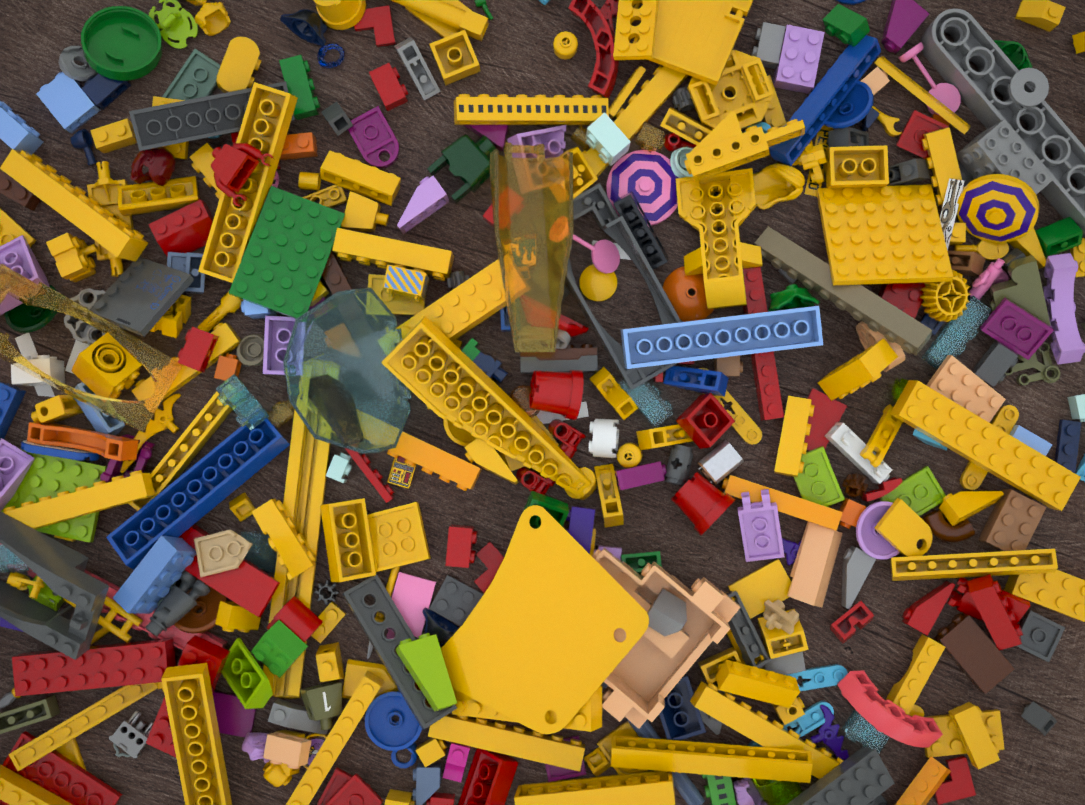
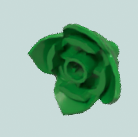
[768,284,820,312]

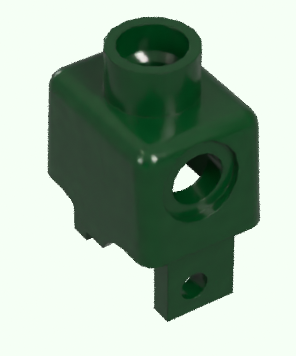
[427,135,498,204]

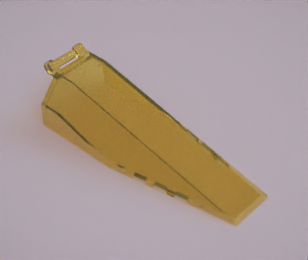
[490,143,573,352]

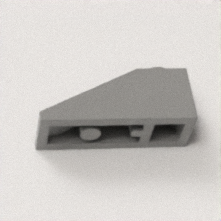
[394,37,441,100]
[842,546,876,610]
[267,698,333,735]

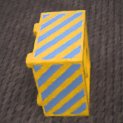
[382,265,429,303]

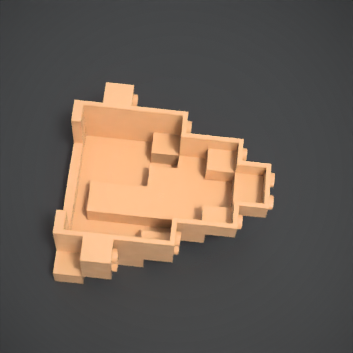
[592,548,741,728]

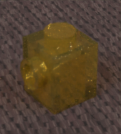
[635,122,666,153]

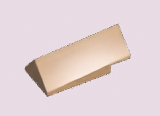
[787,521,843,607]

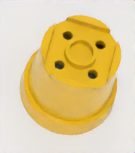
[313,0,366,30]

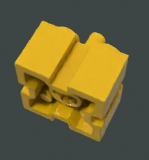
[46,233,98,283]
[150,295,191,338]

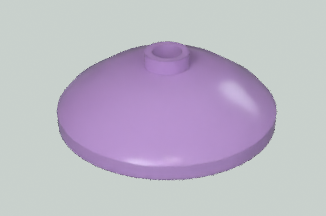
[856,501,900,559]

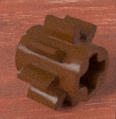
[842,473,868,497]

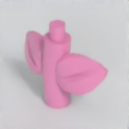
[969,258,1010,301]

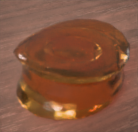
[510,386,540,418]

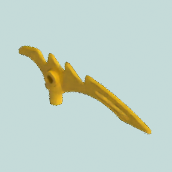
[120,394,181,473]

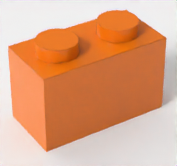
[280,132,318,160]

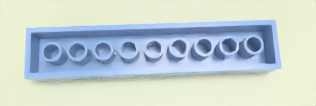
[621,306,823,369]

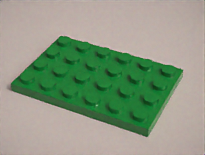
[229,186,345,322]

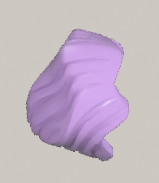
[242,732,270,763]
[733,778,763,805]

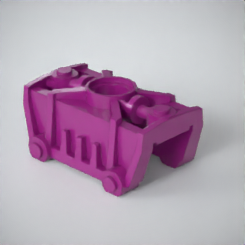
[100,434,156,483]

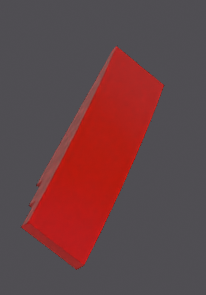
[179,525,280,617]

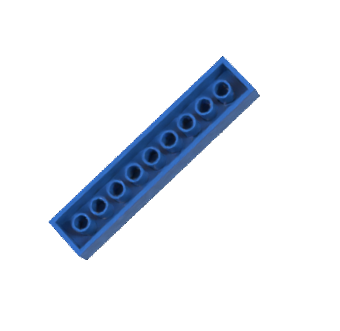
[106,410,290,570]

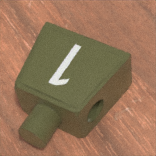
[300,681,342,730]

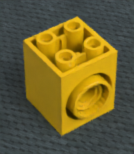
[71,332,142,403]

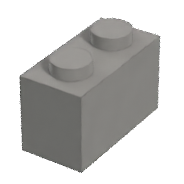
[751,22,786,69]

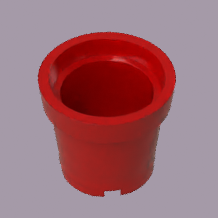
[529,370,584,420]
[671,471,735,536]

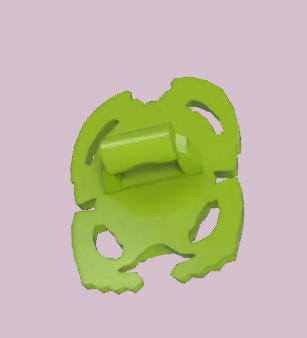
[148,0,198,49]

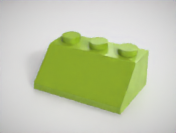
[221,638,273,709]

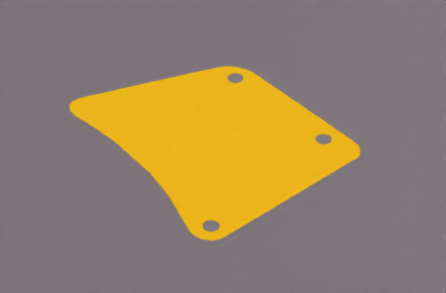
[441,505,649,734]

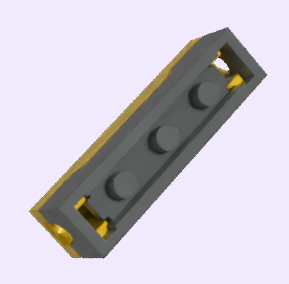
[725,591,771,668]

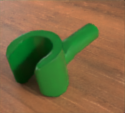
[474,0,493,21]

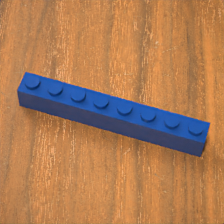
[769,35,881,166]

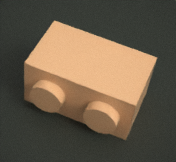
[263,732,312,769]

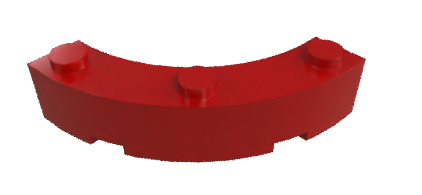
[568,0,619,99]

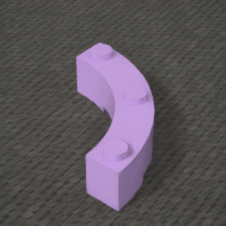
[1043,253,1085,364]

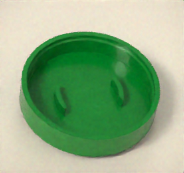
[81,6,163,81]

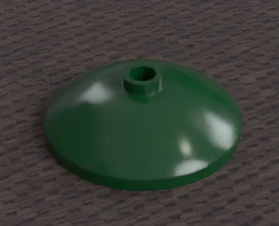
[5,284,60,333]

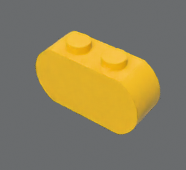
[216,37,262,93]

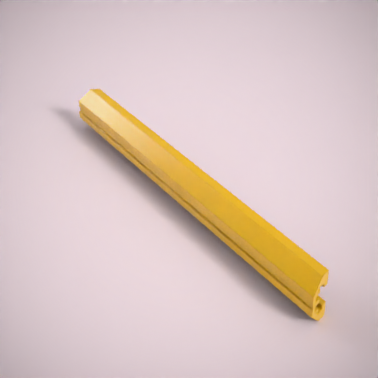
[263,359,340,699]

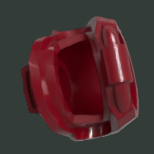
[130,147,176,186]

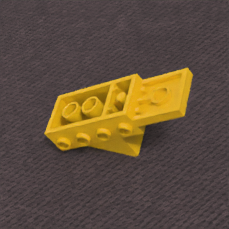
[684,111,805,181]

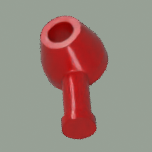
[663,132,697,152]

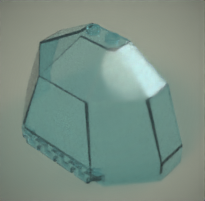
[283,288,412,454]

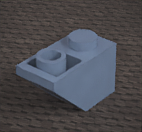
[413,763,441,805]

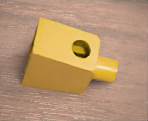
[341,191,389,232]
[31,395,84,423]
[316,642,345,682]

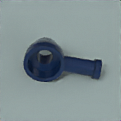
[70,129,97,166]

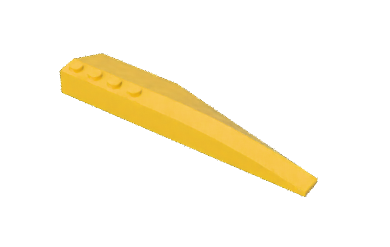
[381,316,591,496]

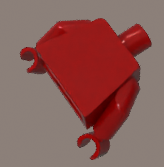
[211,143,275,206]

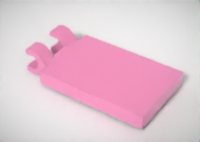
[386,572,436,639]

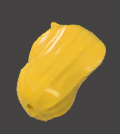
[753,164,805,210]

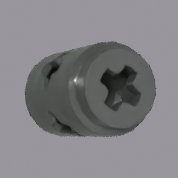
[665,444,693,486]

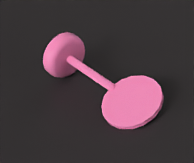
[899,42,961,116]
[550,216,620,274]

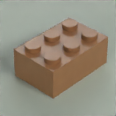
[978,489,1046,551]

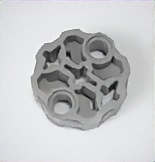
[64,288,124,344]

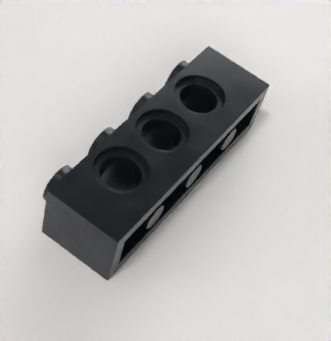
[613,191,669,270]

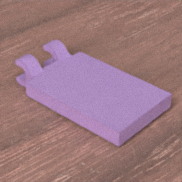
[737,489,785,562]

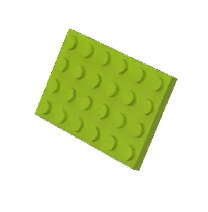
[1,448,107,543]

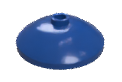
[824,81,874,128]
[365,691,422,751]

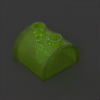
[751,779,803,805]

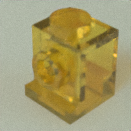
[264,399,295,428]

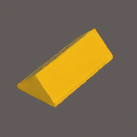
[118,176,200,216]

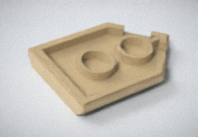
[194,529,253,577]

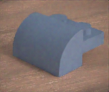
[167,252,206,294]

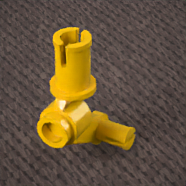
[6,572,45,599]

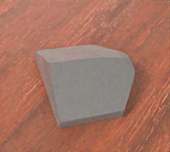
[647,588,687,636]

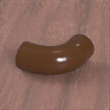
[922,509,975,543]

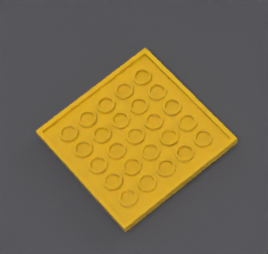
[816,184,953,286]

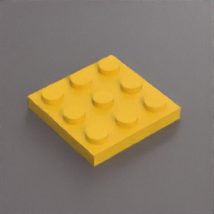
[367,502,431,572]

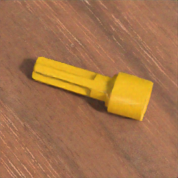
[197,291,243,332]

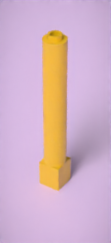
[391,0,489,41]

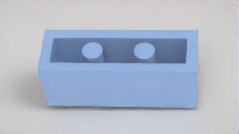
[71,382,125,435]

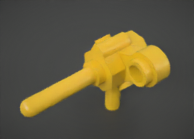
[766,140,827,184]

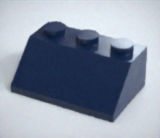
[659,672,706,740]

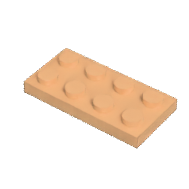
[927,355,1006,422]

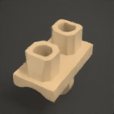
[763,599,799,635]

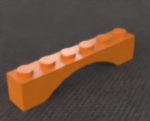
[27,422,138,461]

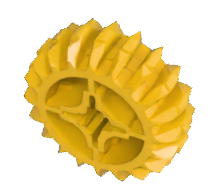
[920,270,971,322]

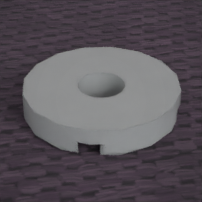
[58,46,97,81]
[1008,68,1049,108]

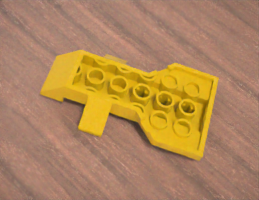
[676,168,763,309]

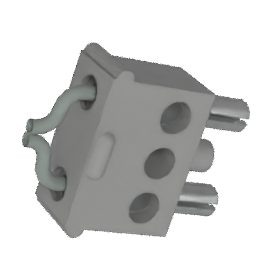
[109,710,154,758]

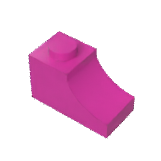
[442,742,470,783]

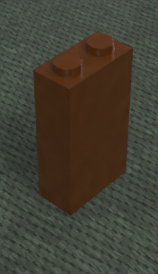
[934,613,1015,694]

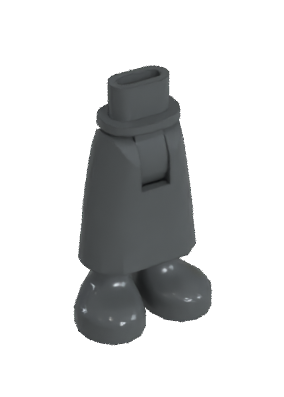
[145,570,211,637]

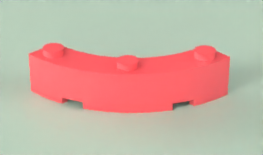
[837,670,943,748]

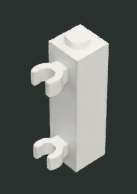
[825,422,893,484]

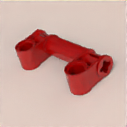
[516,419,587,495]

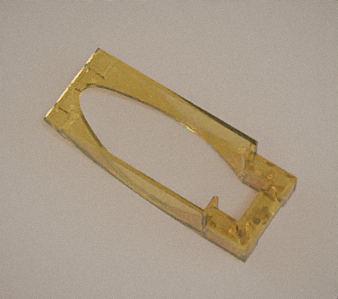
[0,264,183,432]

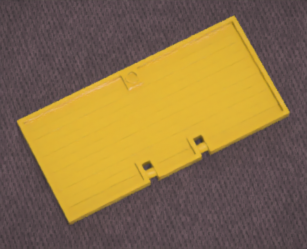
[632,0,754,86]

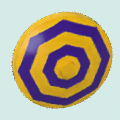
[957,174,1039,243]

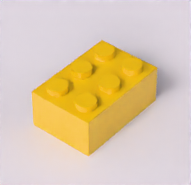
[825,145,889,189]

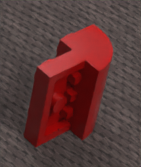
[266,596,323,643]

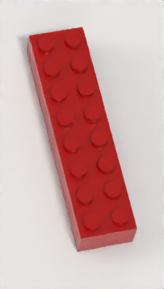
[12,638,176,697]

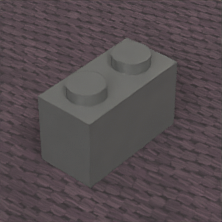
[972,340,1018,387]

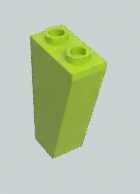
[395,633,457,712]

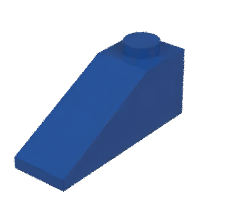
[663,366,729,397]

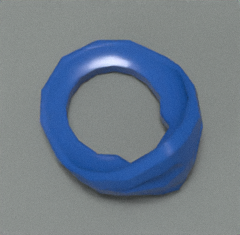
[391,743,418,768]

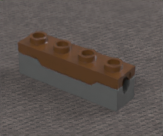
[520,344,598,374]

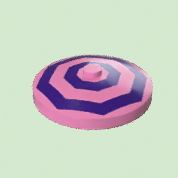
[606,150,679,226]

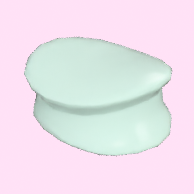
[670,147,693,178]

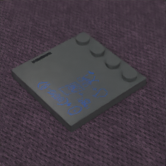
[88,257,194,337]

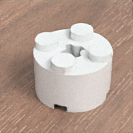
[589,418,619,458]

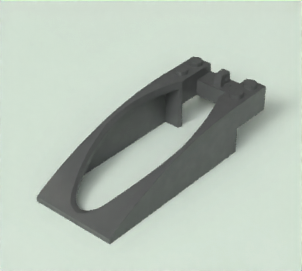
[531,183,681,390]
[0,511,109,660]

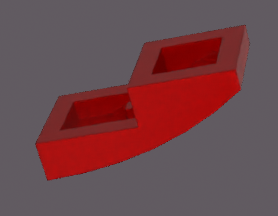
[862,477,903,502]

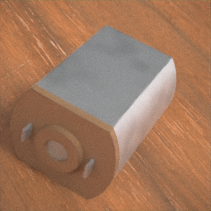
[697,440,744,485]

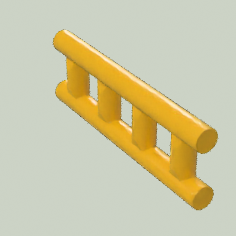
[63,596,143,643]

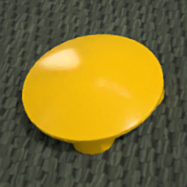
[579,264,617,302]

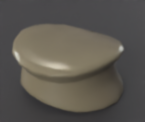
[236,334,264,366]

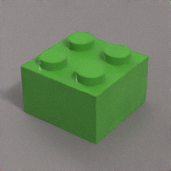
[251,620,308,678]

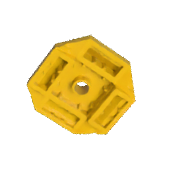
[688,50,774,130]

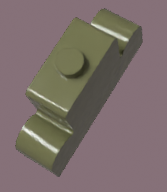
[989,255,1051,326]

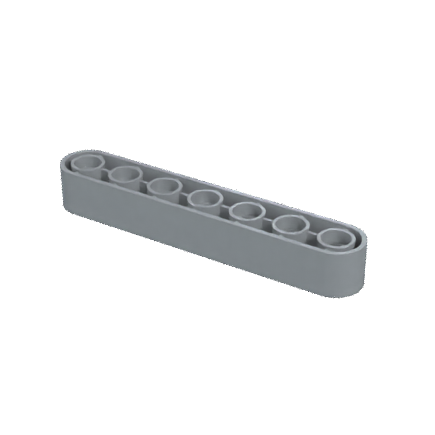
[921,8,1085,237]

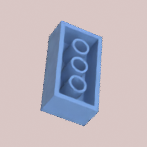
[113,535,196,614]

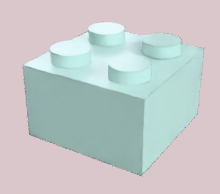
[586,113,631,166]

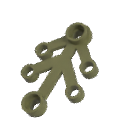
[993,339,1060,386]

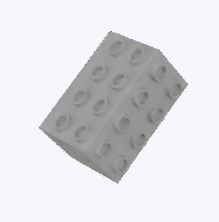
[956,119,1053,195]

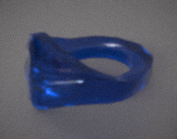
[317,43,345,68]

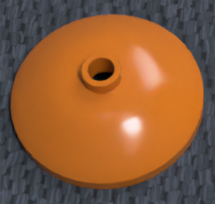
[662,266,714,322]

